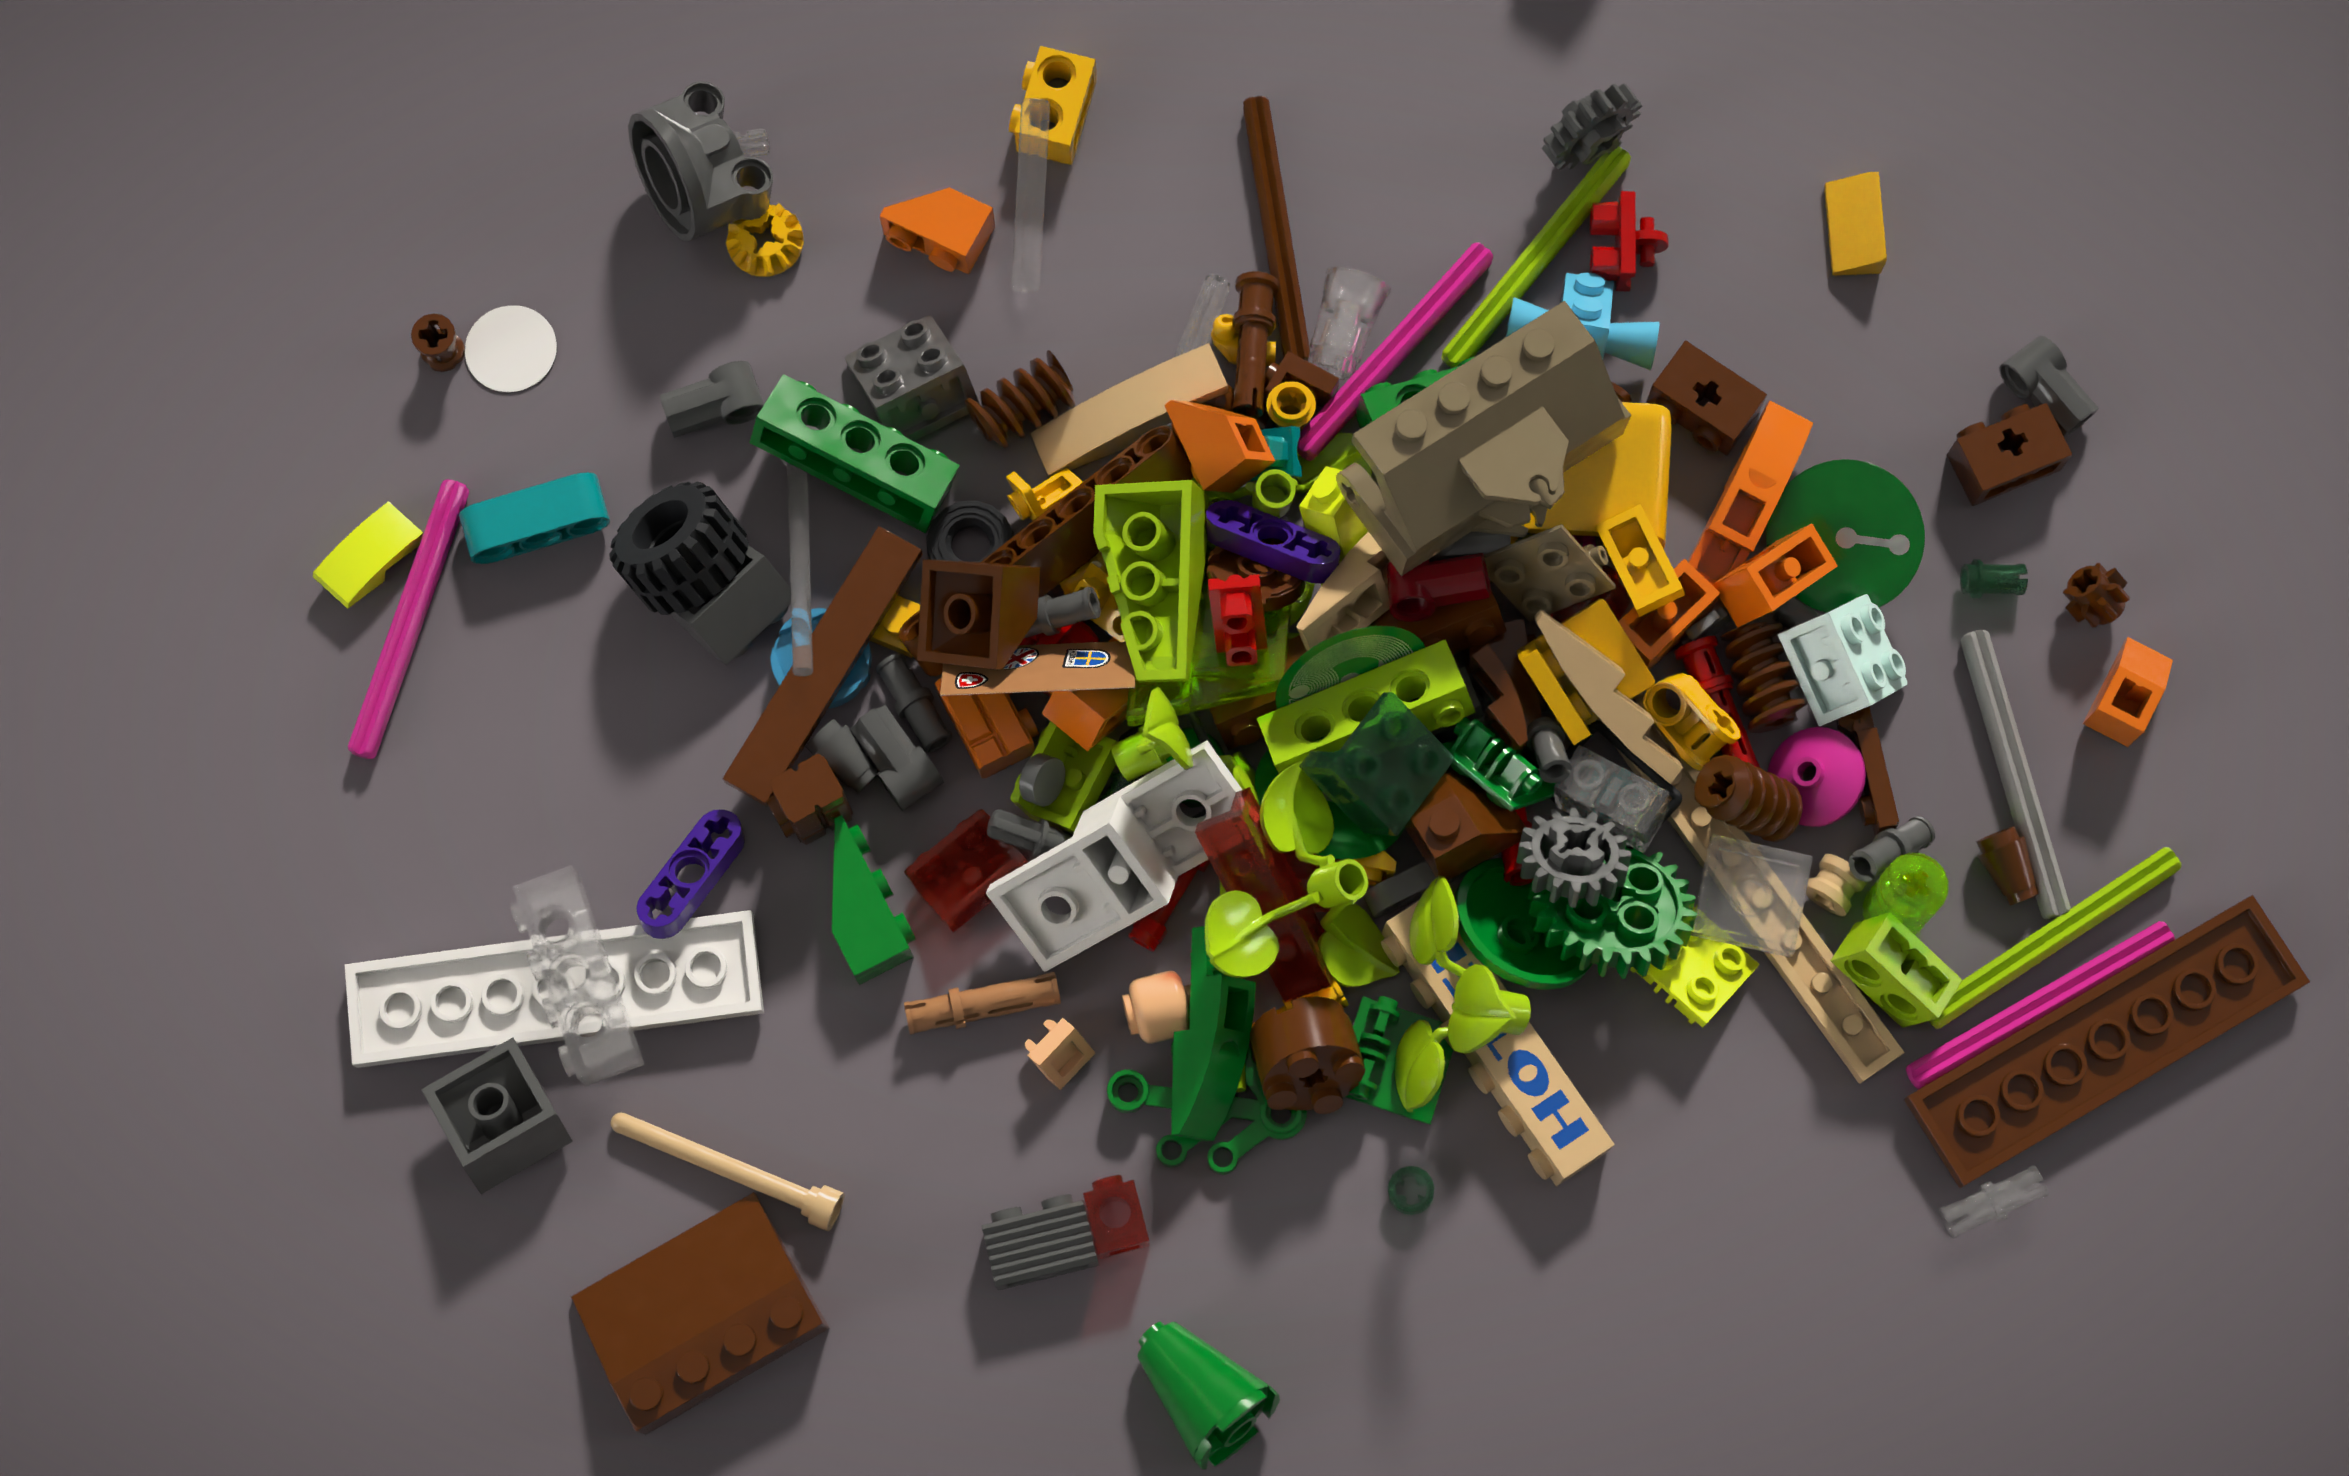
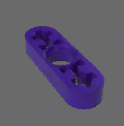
[1206,500,1340,584]
[636,809,745,939]

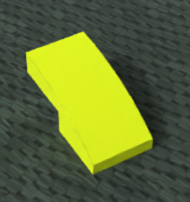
[313,502,423,609]

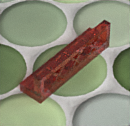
[1195,787,1333,1003]

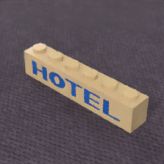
[1381,901,1615,1187]

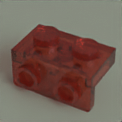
[904,809,1028,933]

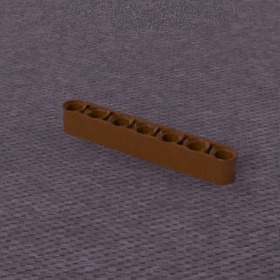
[898,425,1193,676]

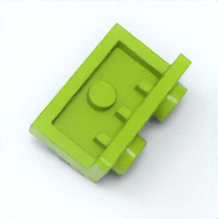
[1010,721,1117,834]

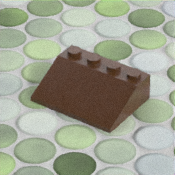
[571,1192,829,1435]

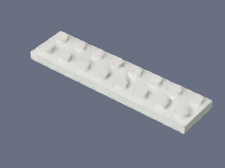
[344,910,764,1068]

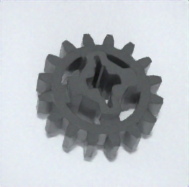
[1542,83,1642,171]
[1516,807,1631,908]

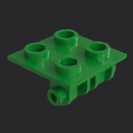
[1436,717,1563,811]
[1345,996,1453,1125]

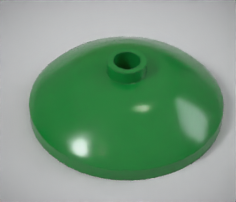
[1454,858,1593,990]

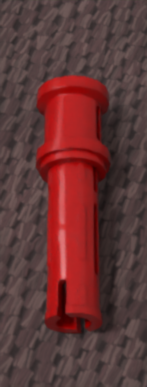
[1674,636,1760,768]

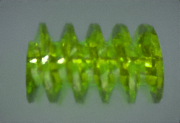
[1862,853,1948,935]

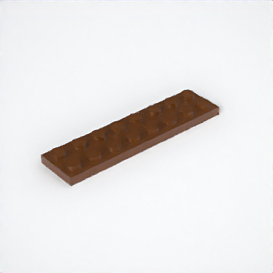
[1904,895,2310,1188]

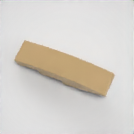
[1030,343,1229,478]
[1296,531,1390,651]
[1534,608,1683,784]

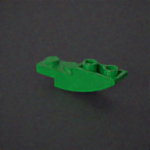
[1171,926,1256,1141]

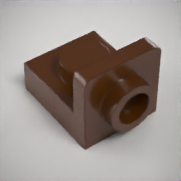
[1263,351,1339,409]

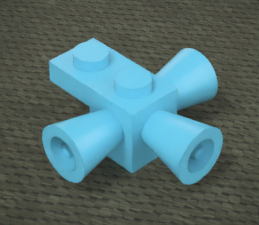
[1506,272,1660,370]

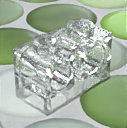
[1554,745,1669,853]

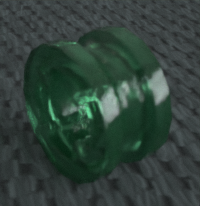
[1388,1166,1435,1215]

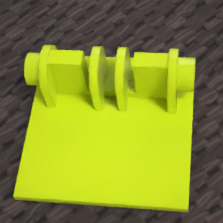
[1630,907,1760,1028]

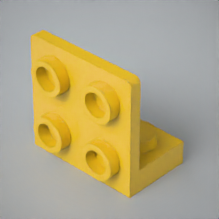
[1516,599,1655,745]

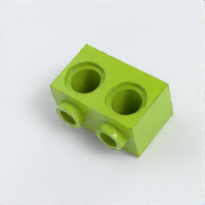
[1831,912,1962,1028]

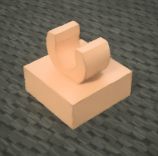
[1025,1018,1095,1090]

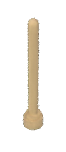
[611,1113,845,1232]

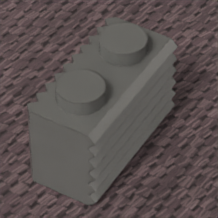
[981,1194,1099,1290]

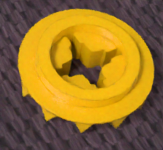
[726,203,804,277]

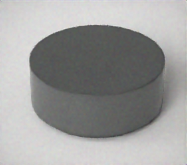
[1019,753,1065,807]

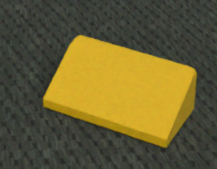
[1824,172,1887,276]

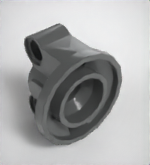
[628,81,773,241]

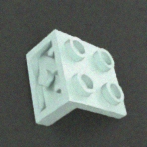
[1777,594,1908,726]

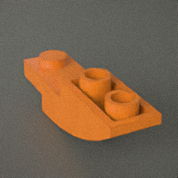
[1688,400,1813,584]

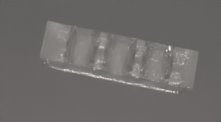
[510,865,645,1086]

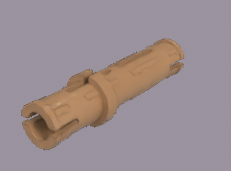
[904,971,1061,1035]

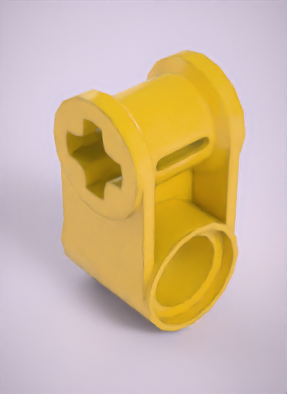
[1643,673,1741,771]

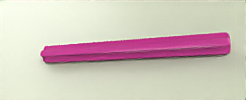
[1297,242,1493,461]
[348,479,469,759]
[1905,921,2175,1090]

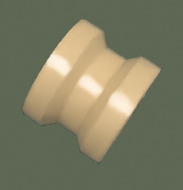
[1802,854,1868,917]

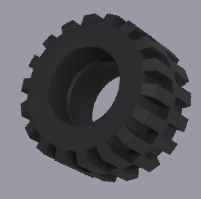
[609,481,749,615]

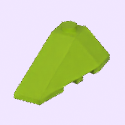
[1093,480,1209,683]

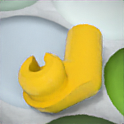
[1210,314,1276,366]

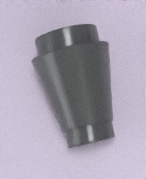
[805,719,879,794]

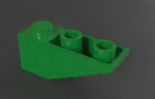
[832,815,916,985]

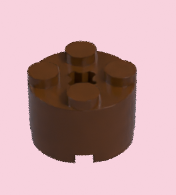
[1250,996,1365,1114]

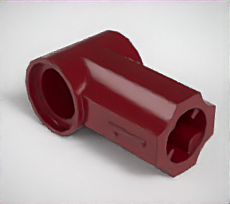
[1387,553,1491,622]

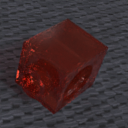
[1083,1175,1150,1259]

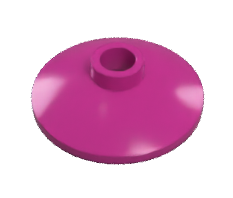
[1768,727,1866,827]

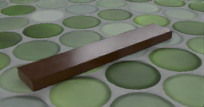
[722,526,923,807]

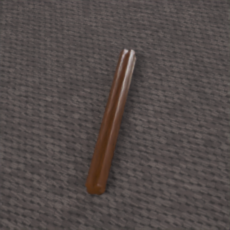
[1243,96,1311,362]

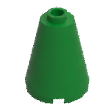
[1137,1322,1280,1469]

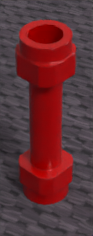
[1128,858,1212,952]

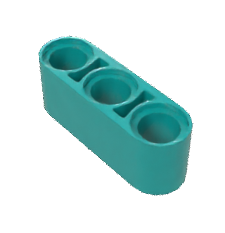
[459,472,610,564]

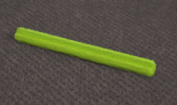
[1441,146,1631,368]
[1929,847,2182,1029]

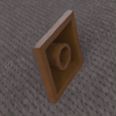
[917,559,1040,670]

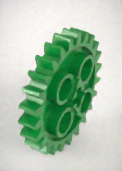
[1528,842,1697,979]

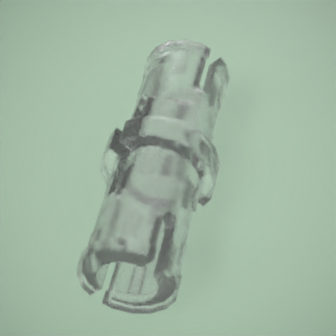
[1938,1165,2049,1239]

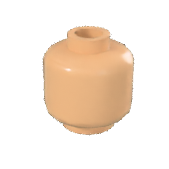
[1122,971,1191,1044]

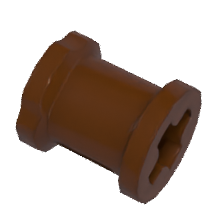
[411,313,465,372]

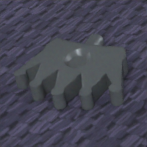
[1680,607,1732,645]

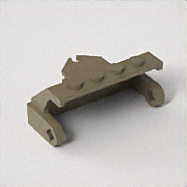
[1336,301,1631,576]

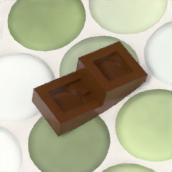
[1468,644,1528,755]

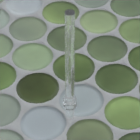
[782,460,813,676]

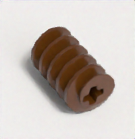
[965,350,1075,449]
[1720,622,1808,733]
[1694,755,1803,843]

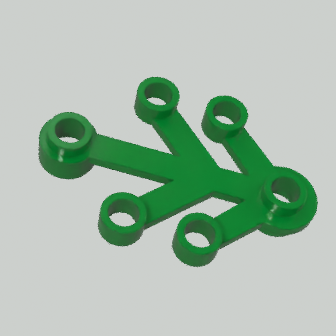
[1107,1040,1307,1175]

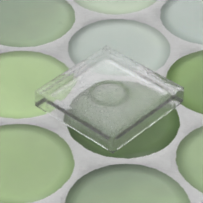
[1691,834,1813,958]

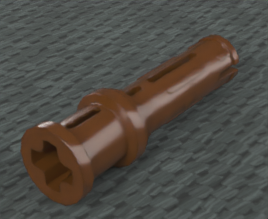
[1231,271,1279,419]

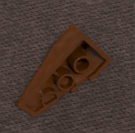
[1364,736,1526,881]

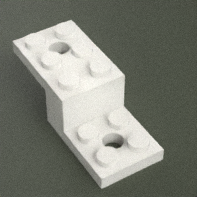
[986,740,1262,972]

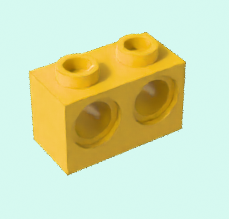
[1009,46,1097,165]

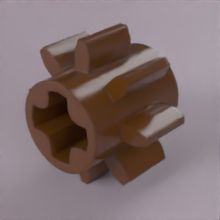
[2063,563,2130,628]

